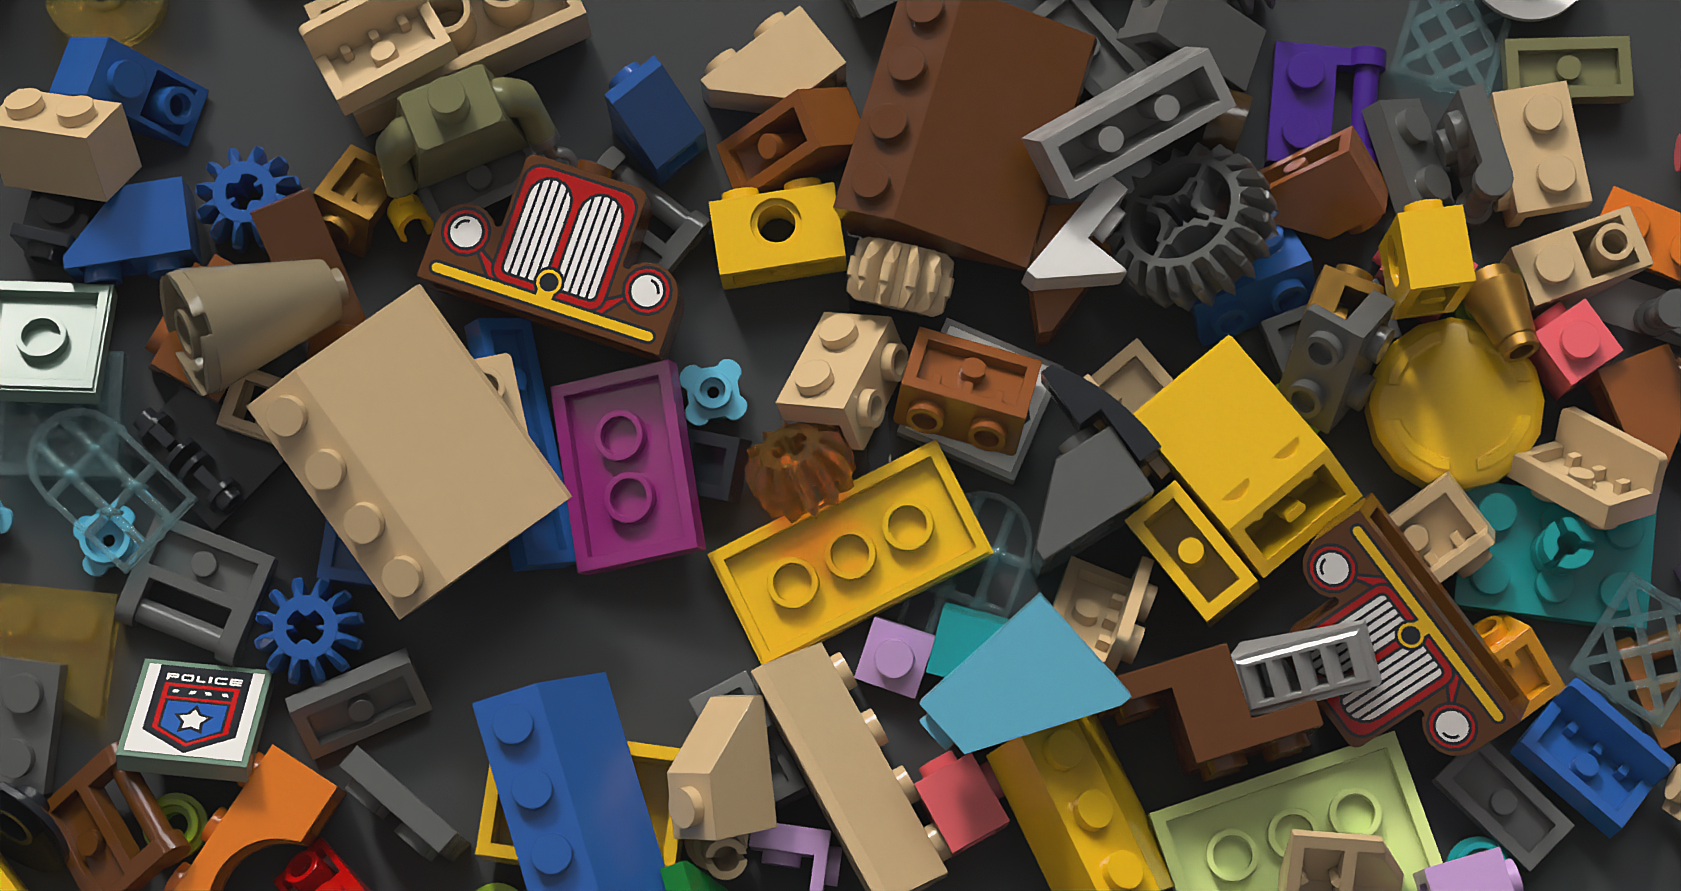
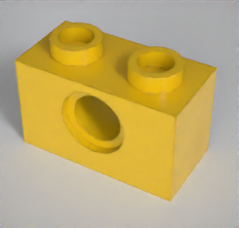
[709,177,847,290]
[1378,199,1476,320]

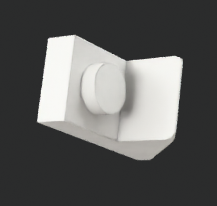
[1021,176,1128,291]

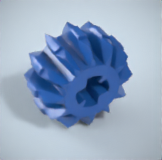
[195,146,303,254]
[254,577,365,686]

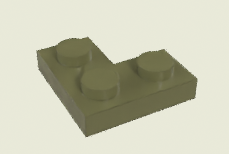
[1500,36,1634,105]

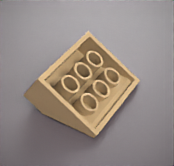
[246,284,572,620]

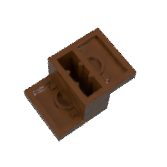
[1096,643,1324,783]

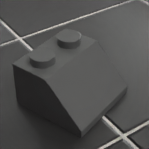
[1030,425,1154,581]

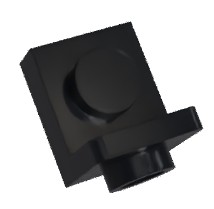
[10,190,100,267]

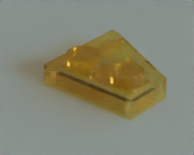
[0,583,120,720]

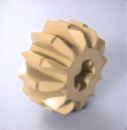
[847,237,954,317]

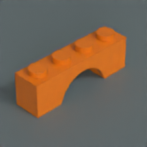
[163,744,347,891]

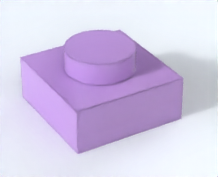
[854,616,935,699]

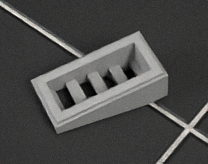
[1231,619,1382,716]

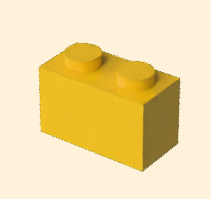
[1124,480,1260,627]

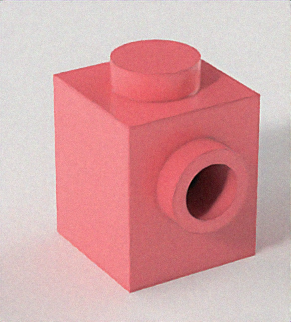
[1528,298,1623,401]
[914,750,1010,858]

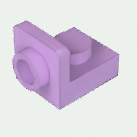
[749,823,842,891]

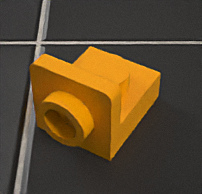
[1473,614,1565,721]

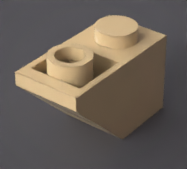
[700,6,846,113]
[1500,205,1654,319]

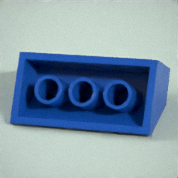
[472,672,666,891]

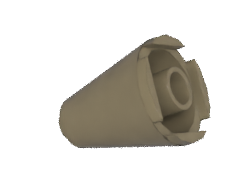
[160,259,349,396]

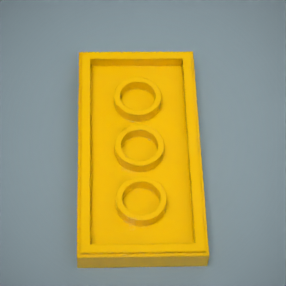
[707,439,994,665]

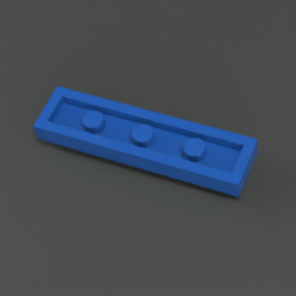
[464,318,576,572]

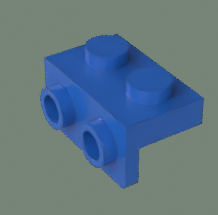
[1190,225,1315,346]
[1509,678,1676,839]

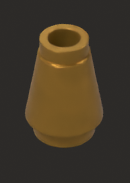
[1463,263,1540,363]

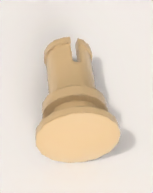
[683,834,748,880]

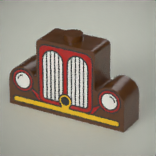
[417,154,685,362]
[1283,492,1530,756]

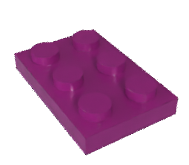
[550,359,706,576]

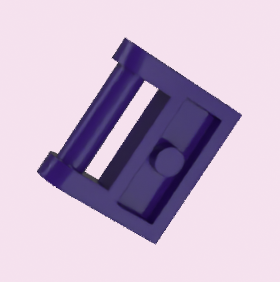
[1264,41,1387,169]

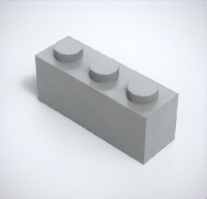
[1021,46,1237,199]

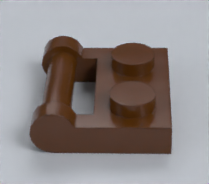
[47,741,191,891]

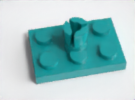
[1451,483,1658,633]

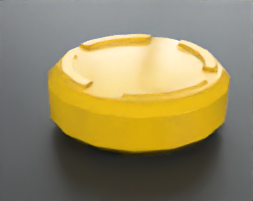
[1364,317,1545,492]

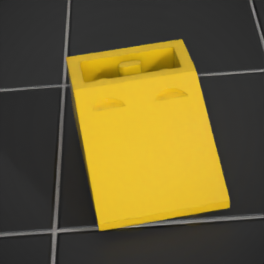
[1133,335,1363,578]

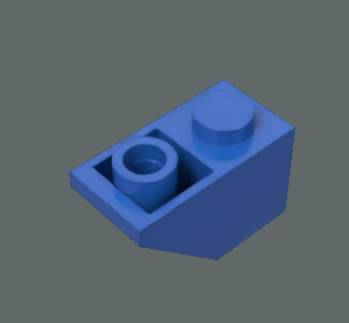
[49,37,209,147]
[604,55,708,186]
[63,176,202,287]

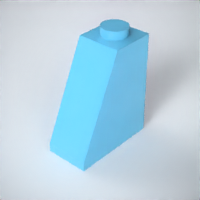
[919,593,1131,754]

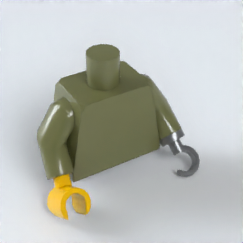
[375,64,578,242]

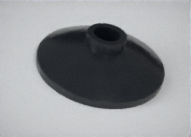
[0,781,70,872]

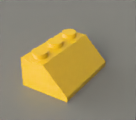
[986,714,1174,891]

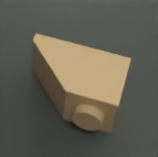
[667,695,777,841]

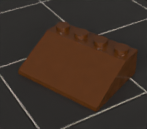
[833,0,1098,272]

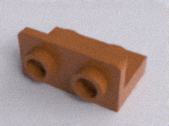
[893,326,1042,456]

